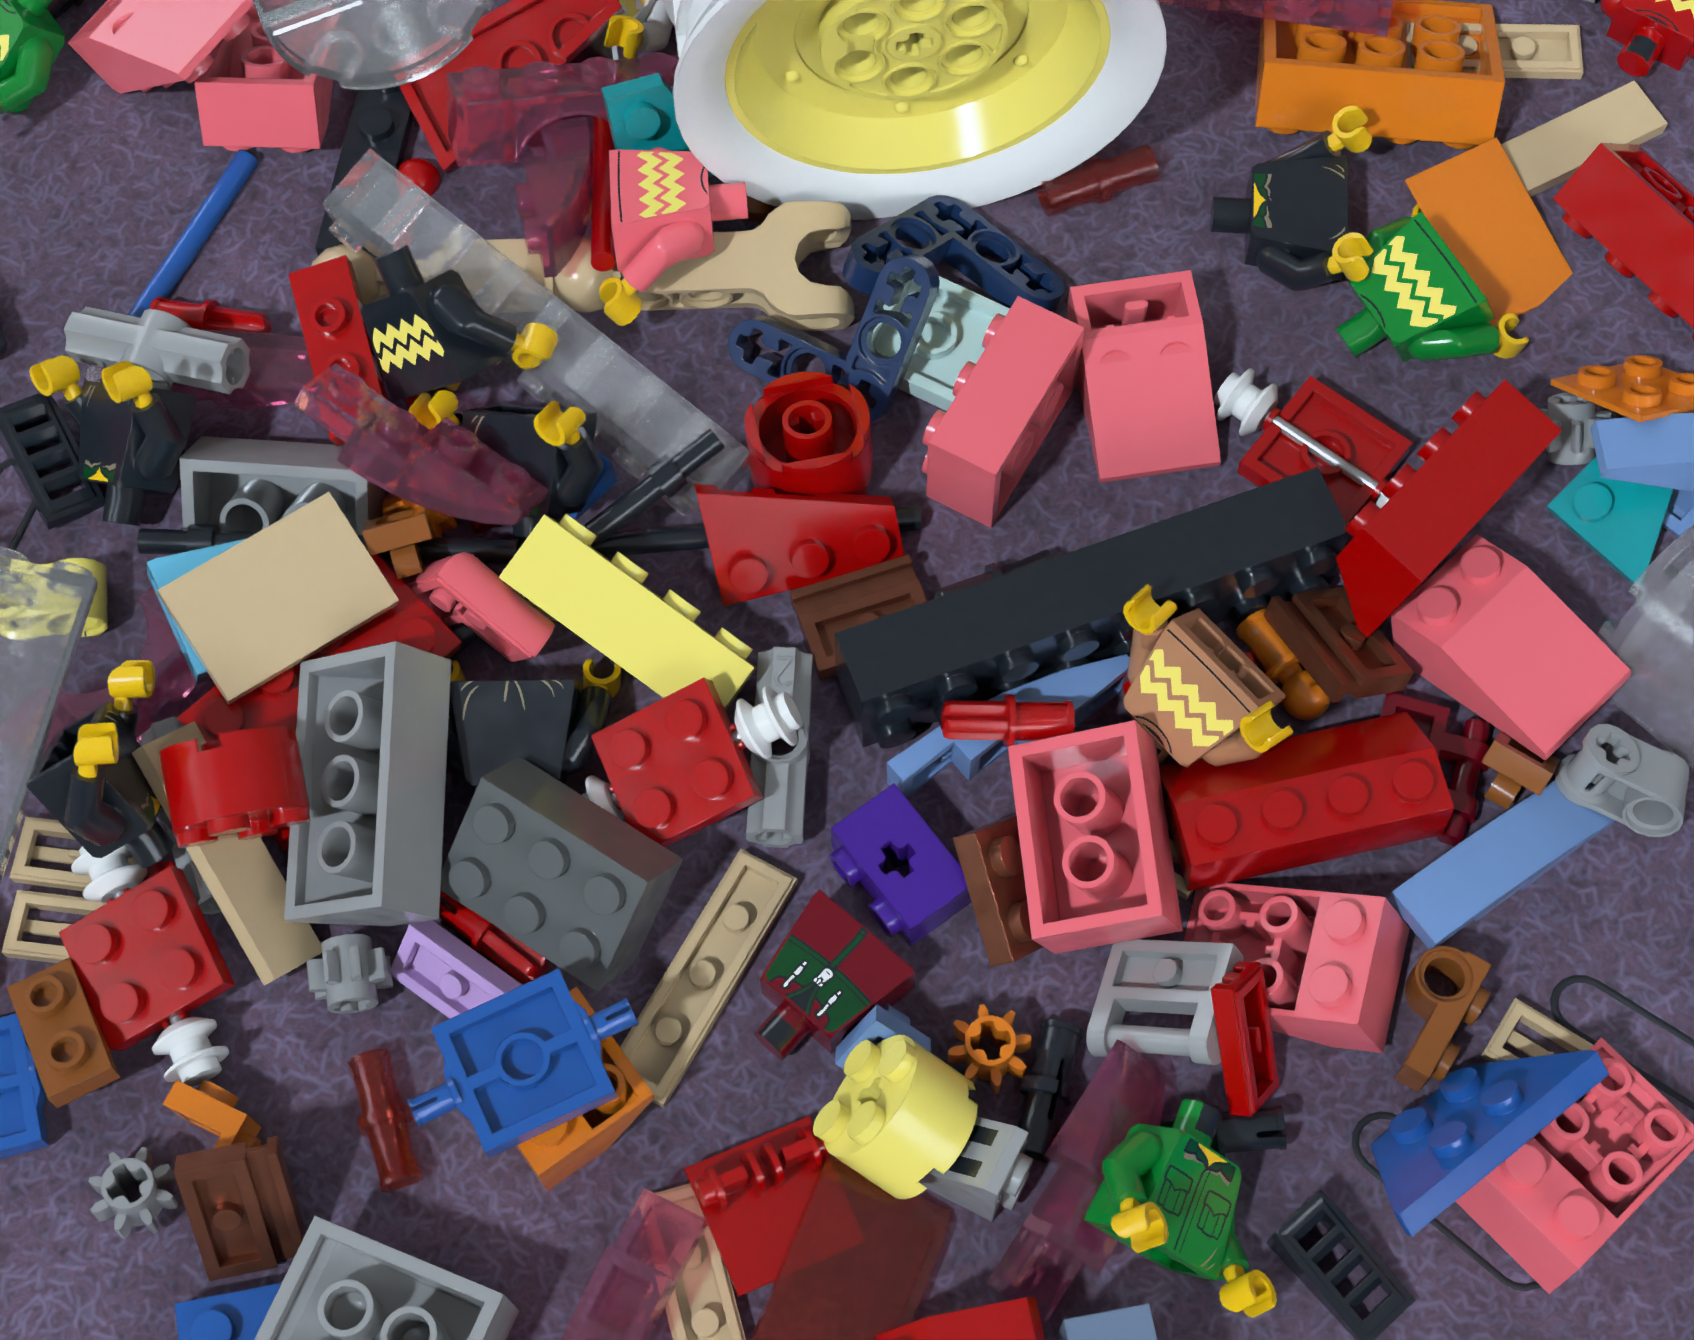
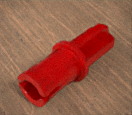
[149,296,272,349]
[941,694,1075,747]
[439,890,549,984]

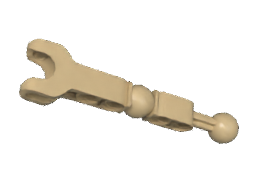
[311,201,855,332]

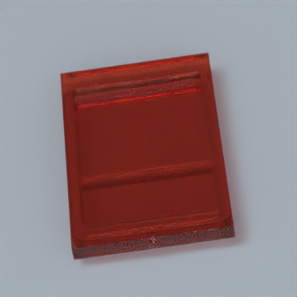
[750,1156,952,1340]

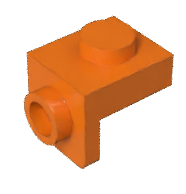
[163,1079,261,1148]

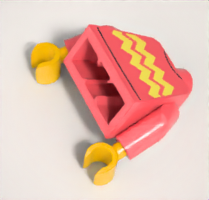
[599,147,748,326]

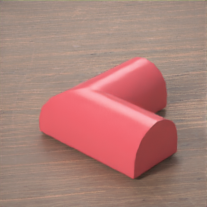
[403,552,555,662]

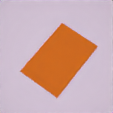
[1405,137,1573,326]

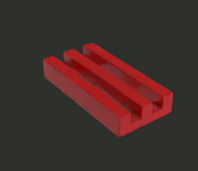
[1211,961,1280,1117]

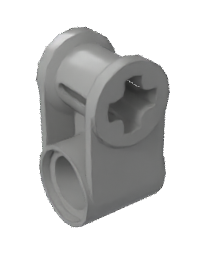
[1554,724,1690,837]

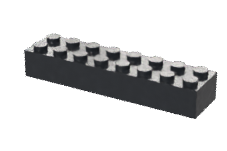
[834,467,1349,749]

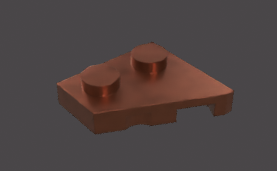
[953,813,1043,967]

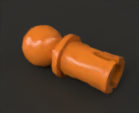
[1236,608,1331,721]

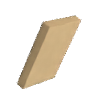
[157,492,399,705]

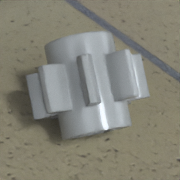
[1539,393,1612,465]
[306,934,393,1014]
[88,1147,178,1239]

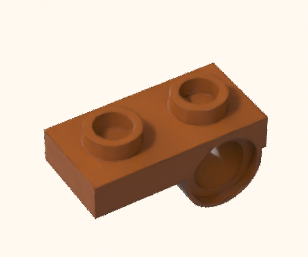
[1394,946,1492,1092]
[6,957,121,1108]

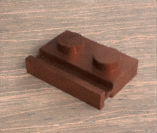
[790,554,927,681]
[1264,587,1414,703]
[174,1136,306,1281]

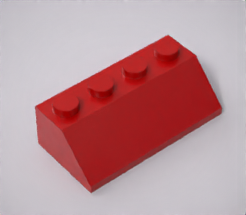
[1553,143,1694,341]
[1336,379,1562,638]
[1159,712,1454,892]

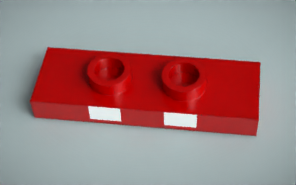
[288,255,395,447]

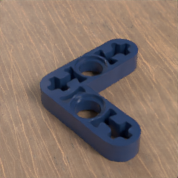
[842,195,1065,313]
[728,254,940,423]

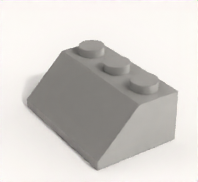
[179,436,385,535]

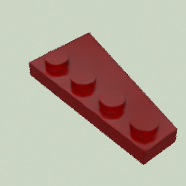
[389,0,625,173]

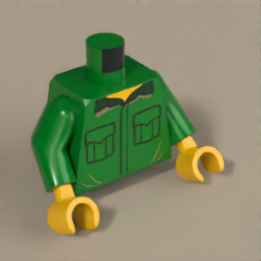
[1084,1099,1277,1318]

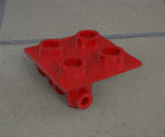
[684,1116,865,1297]

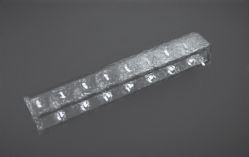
[322,148,750,518]

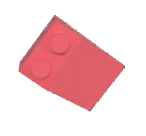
[194,3,341,153]
[1391,534,1631,761]

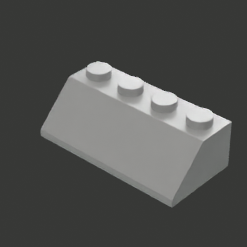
[284,641,451,926]

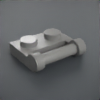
[1086,939,1244,1065]

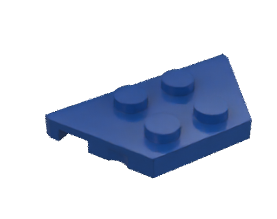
[1370,1050,1609,1237]

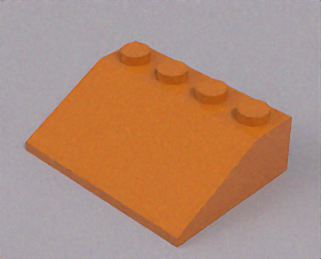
[1255,0,1505,149]

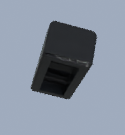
[0,393,105,530]
[1266,1190,1415,1340]

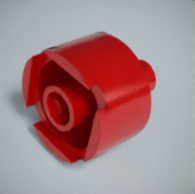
[744,372,873,496]
[159,726,311,848]

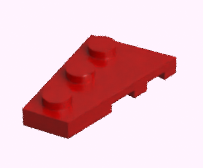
[694,484,905,606]

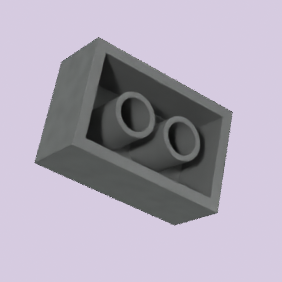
[440,757,683,991]

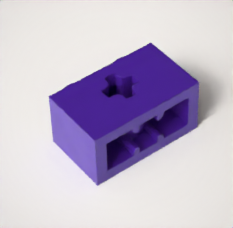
[829,783,972,947]

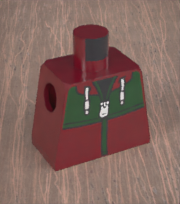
[754,889,915,1060]

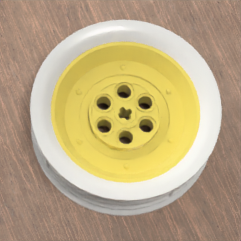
[663,0,1167,220]

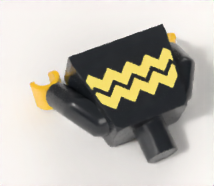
[361,245,558,401]

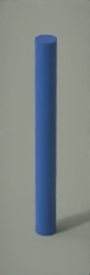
[127,150,258,318]

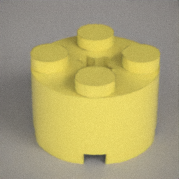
[813,1035,978,1199]

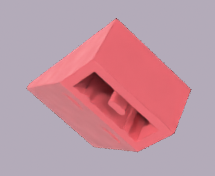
[68,0,257,94]
[1066,270,1221,483]
[1184,883,1410,1053]
[1455,1037,1694,1294]

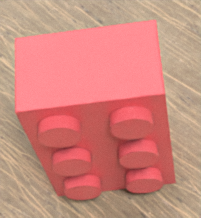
[922,296,1085,528]
[1008,720,1183,954]

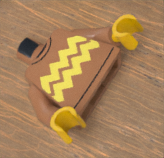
[1123,584,1294,767]

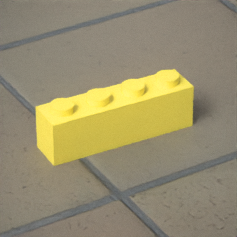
[498,514,757,711]

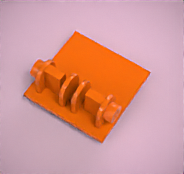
[1550,355,1694,423]

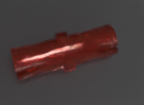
[1037,144,1159,217]
[347,1049,424,1193]

